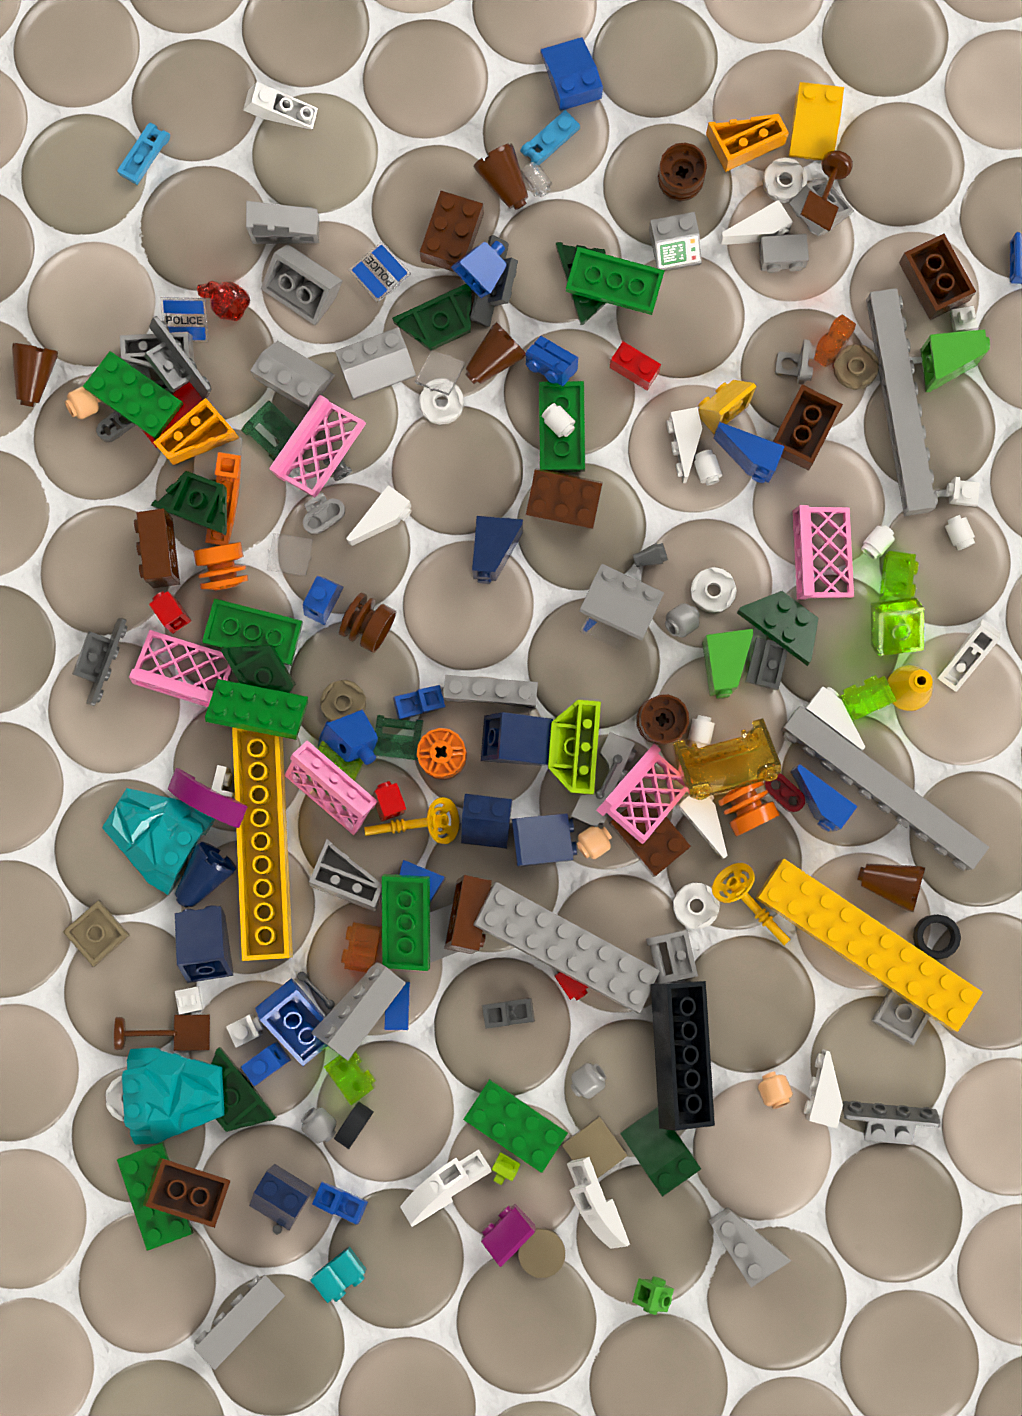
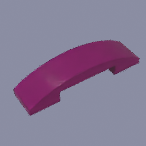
[168,768,248,828]

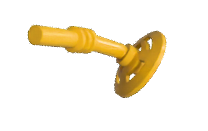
[364,797,459,844]
[712,863,791,945]

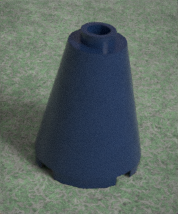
[175,842,236,908]

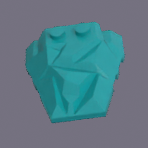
[102,788,216,895]
[122,1047,224,1145]

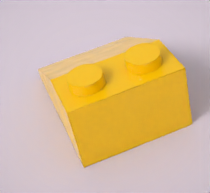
[789,82,844,161]
[698,380,757,434]

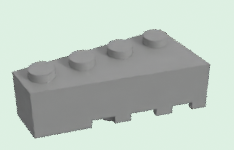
[311,962,406,1060]
[194,1275,285,1370]

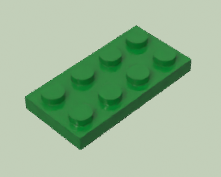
[565,247,665,315]
[82,351,183,439]
[539,381,585,472]
[202,598,303,666]
[205,679,308,740]
[382,874,430,971]
[463,1079,568,1173]
[117,1142,194,1251]

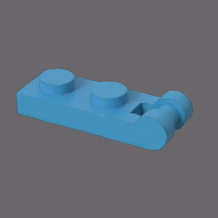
[520,110,580,167]
[117,123,171,185]

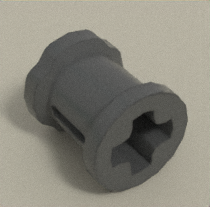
[323,458,352,481]

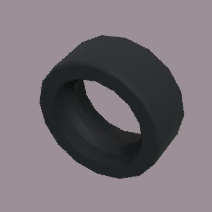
[913,914,961,959]
[334,1101,374,1149]

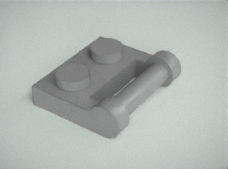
[646,930,698,983]

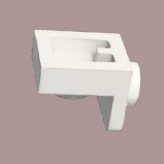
[946,477,980,507]
[212,765,235,798]
[226,1014,263,1048]

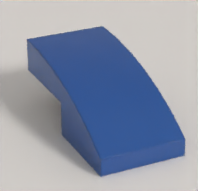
[393,685,446,720]
[384,982,410,1030]
[312,1182,368,1224]

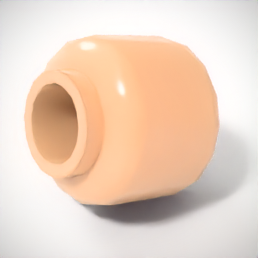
[65,386,101,419]
[576,826,612,859]
[758,1071,793,1109]

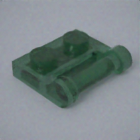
[241,400,297,461]
[373,715,423,761]

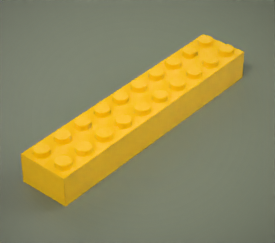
[232,727,293,961]
[755,859,983,1032]

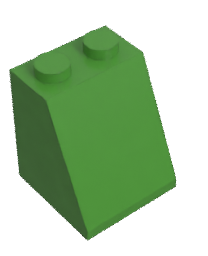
[920,329,990,392]
[702,629,753,699]

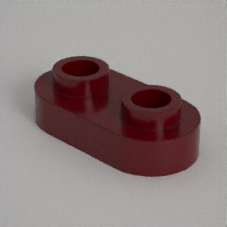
[764,773,805,813]

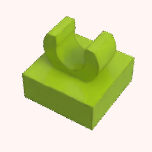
[491,1152,520,1185]

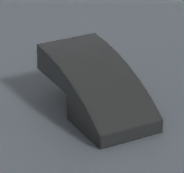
[482,998,535,1029]

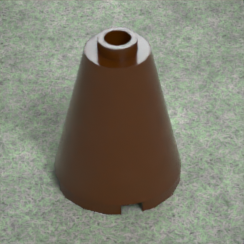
[473,143,528,210]
[465,322,526,384]
[12,343,58,407]
[857,863,925,912]

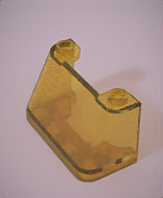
[673,718,781,800]

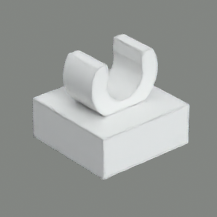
[950,306,978,332]
[175,986,203,1014]

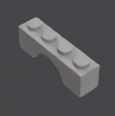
[443,675,538,708]
[571,732,637,827]

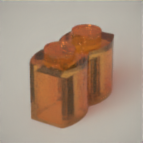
[814,314,856,367]
[341,922,382,973]

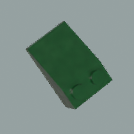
[620,1106,701,1197]

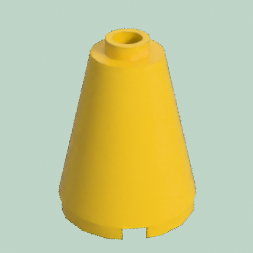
[886,665,933,711]

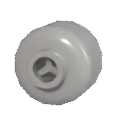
[665,603,700,637]
[571,1063,607,1099]
[301,1107,336,1144]

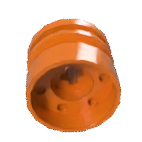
[193,542,249,590]
[417,728,467,780]
[718,779,780,837]

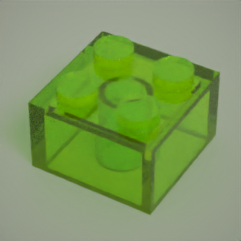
[871,597,924,656]

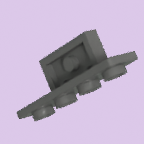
[470,235,518,327]
[144,316,212,400]
[72,618,128,706]
[842,1101,940,1145]

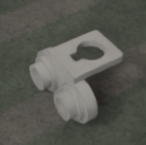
[775,339,816,384]
[303,493,345,534]

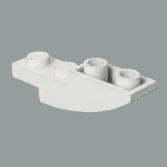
[400,1150,492,1227]
[567,1157,630,1249]

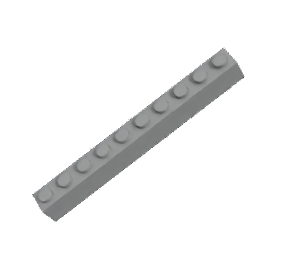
[866,288,938,516]
[781,706,989,871]

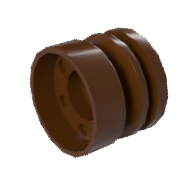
[658,142,707,201]
[339,592,397,653]
[636,694,689,745]

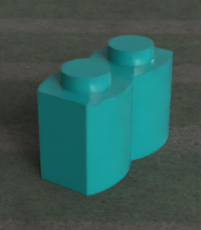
[310,1246,367,1303]

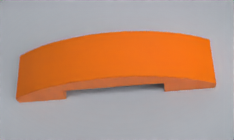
[205,452,241,545]

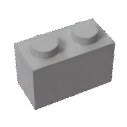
[759,234,809,273]

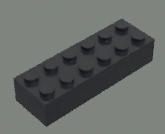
[651,981,715,1131]

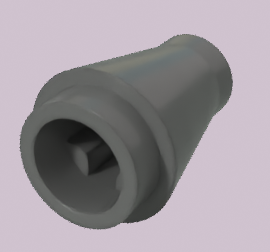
[633,542,668,567]

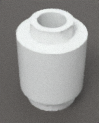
[542,403,575,437]
[694,450,722,486]
[945,515,975,551]
[861,525,895,560]
[688,715,715,750]

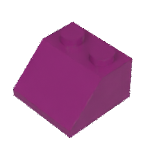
[481,1204,535,1267]

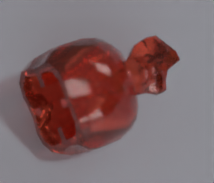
[197,281,250,321]

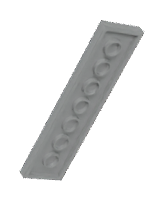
[473,882,660,1014]

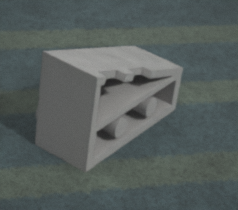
[246,201,319,244]
[120,332,194,370]
[309,839,382,912]
[708,1208,791,1288]

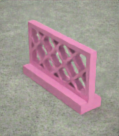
[269,395,366,498]
[792,505,854,600]
[129,630,232,707]
[285,741,378,835]
[596,744,692,844]

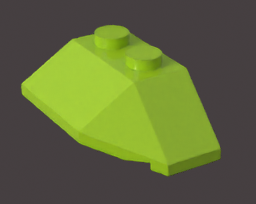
[548,700,601,795]

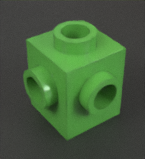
[632,1276,674,1315]

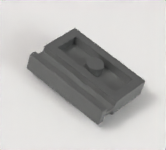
[745,637,788,690]

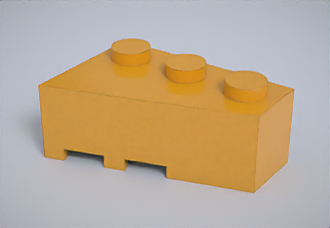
[706,114,789,172]
[154,398,239,465]

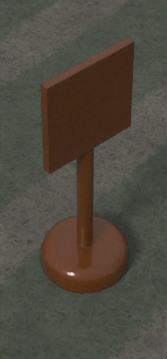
[800,150,853,231]
[114,1014,210,1051]

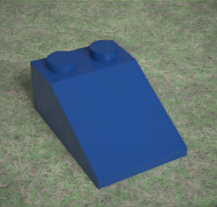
[540,37,603,111]
[714,422,785,483]
[791,764,858,832]
[255,978,327,1066]

